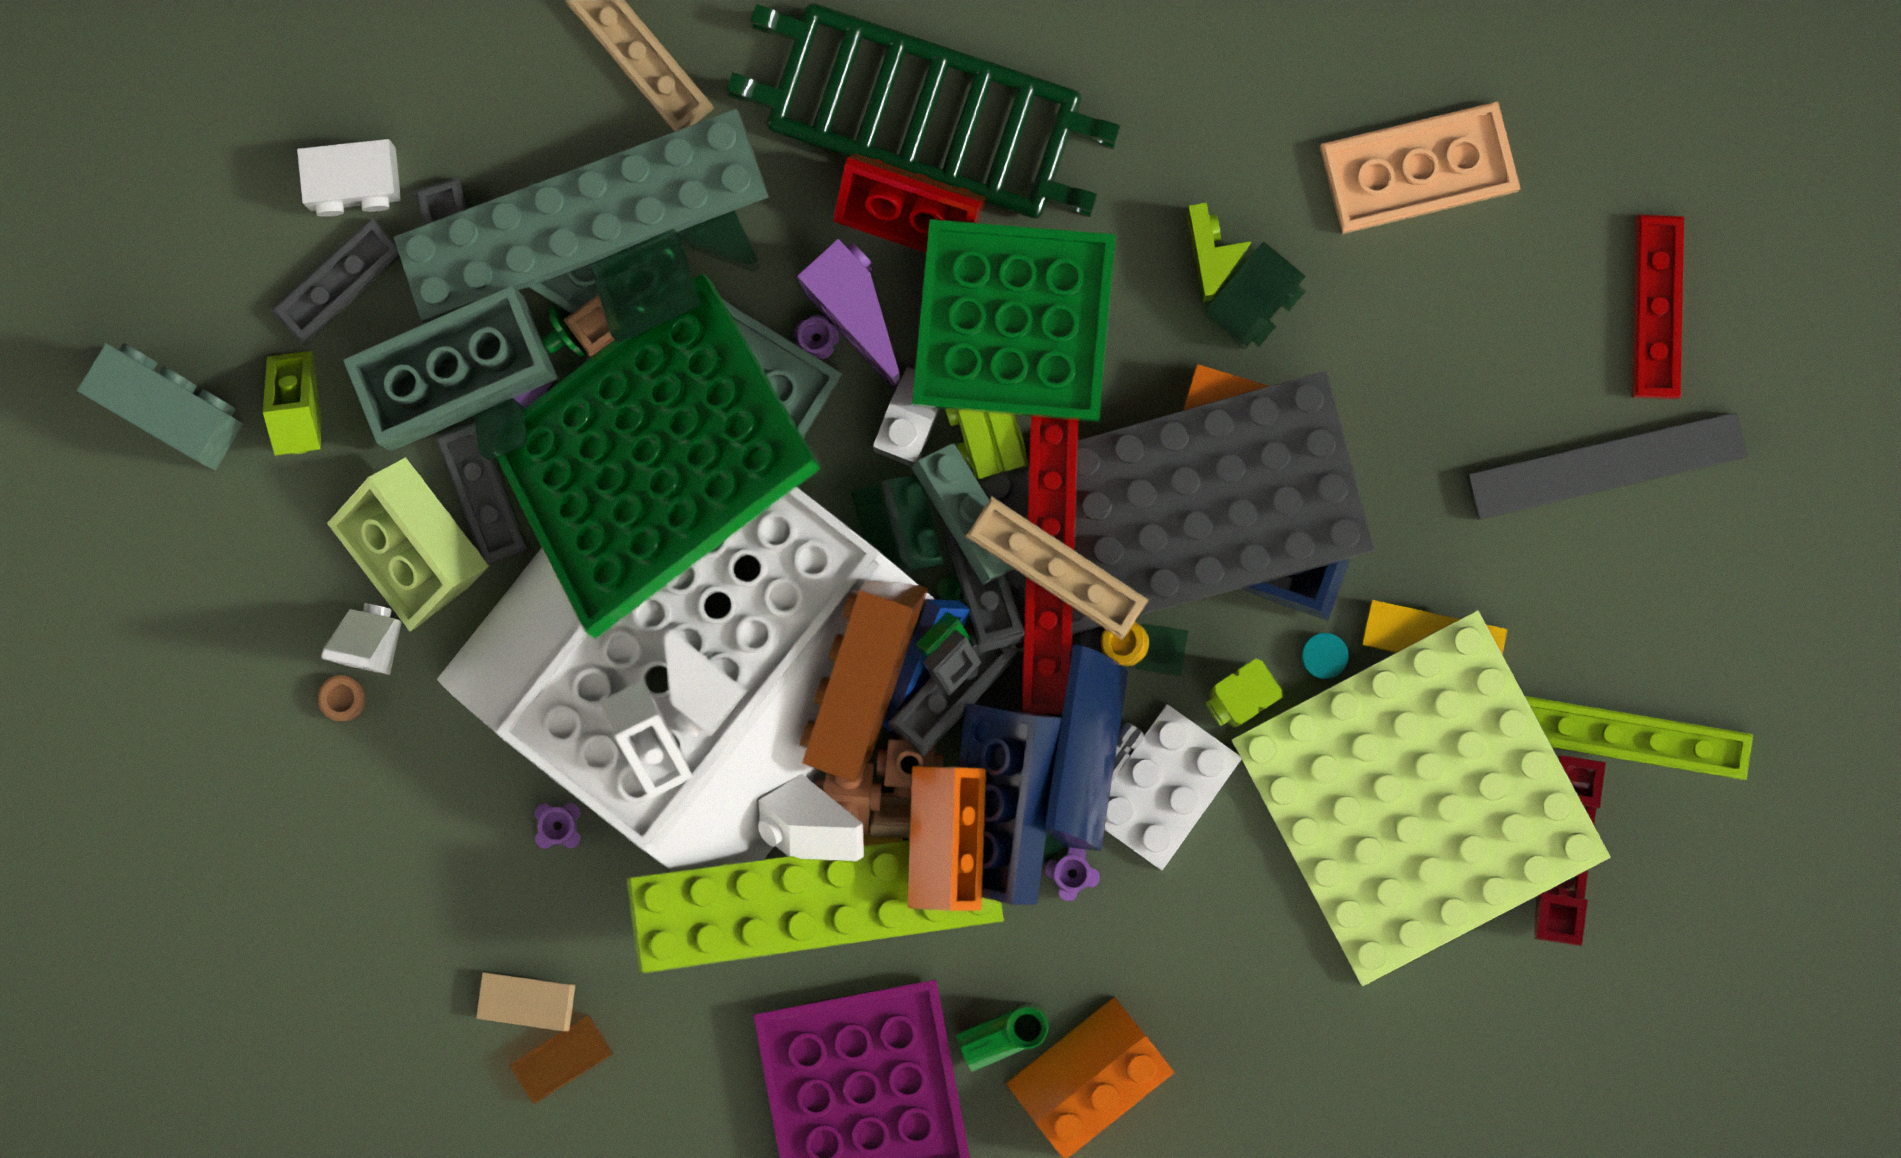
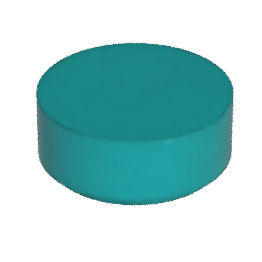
[1301,633,1349,680]

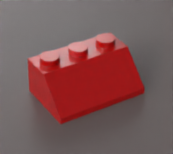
[833,153,986,253]

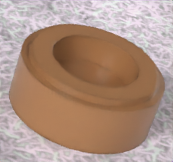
[318,675,366,722]

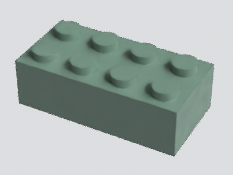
[343,286,558,452]

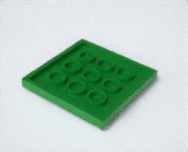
[912,219,1116,422]

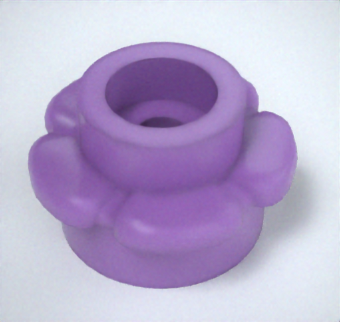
[794,315,839,360]

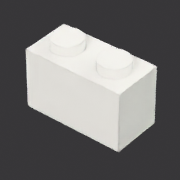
[297,139,401,217]

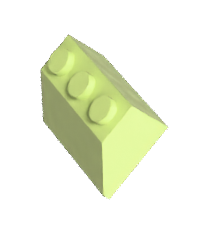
[327,457,489,631]

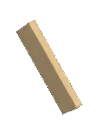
[564,0,714,132]
[966,497,1148,640]

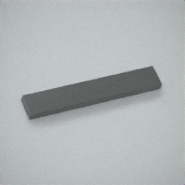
[1467,412,1748,520]

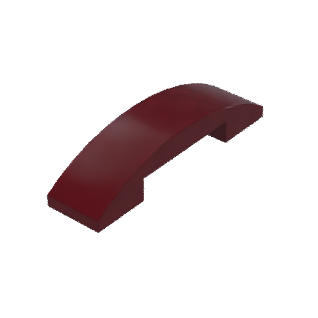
[1534,755,1606,946]

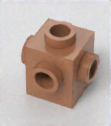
[876,736,944,798]
[816,763,882,835]

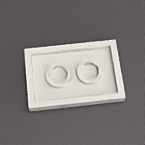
[1104,704,1242,871]

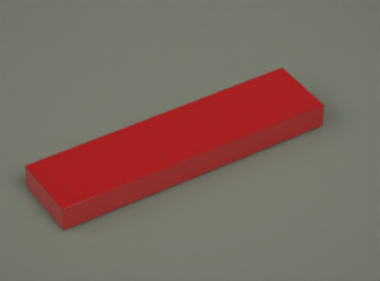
[1632,215,1684,400]

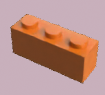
[908,766,986,911]

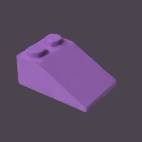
[797,239,900,390]

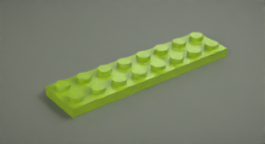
[627,840,1004,973]

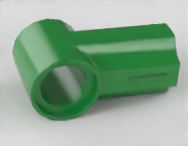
[956,1003,1050,1072]

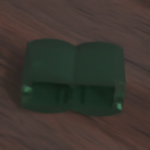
[1204,241,1306,350]

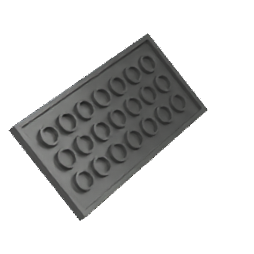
[972,371,1376,649]

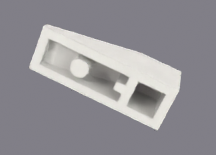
[322,603,402,675]

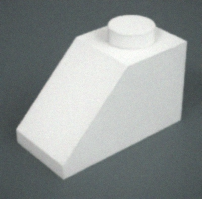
[873,367,940,467]
[664,629,747,736]
[601,680,693,798]
[758,774,864,861]

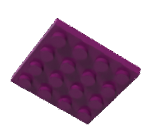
[753,979,970,1158]

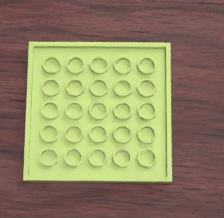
[1232,610,1611,987]

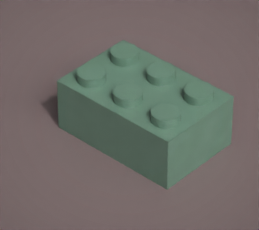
[77,342,243,471]

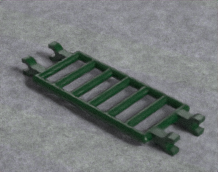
[727,3,1120,219]

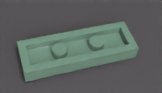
[911,443,1014,585]

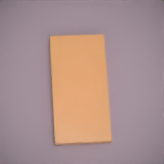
[1320,101,1521,234]

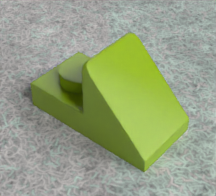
[1186,202,1251,302]

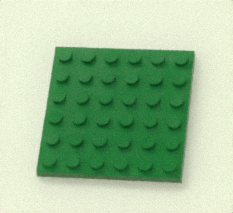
[487,273,820,639]

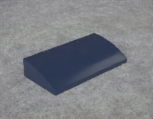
[1045,645,1128,851]
[958,703,1061,905]

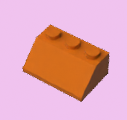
[1006,997,1175,1158]

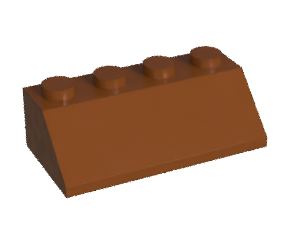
[799,579,928,783]

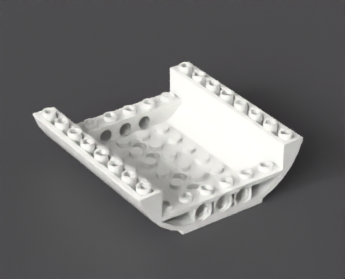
[437,487,935,872]

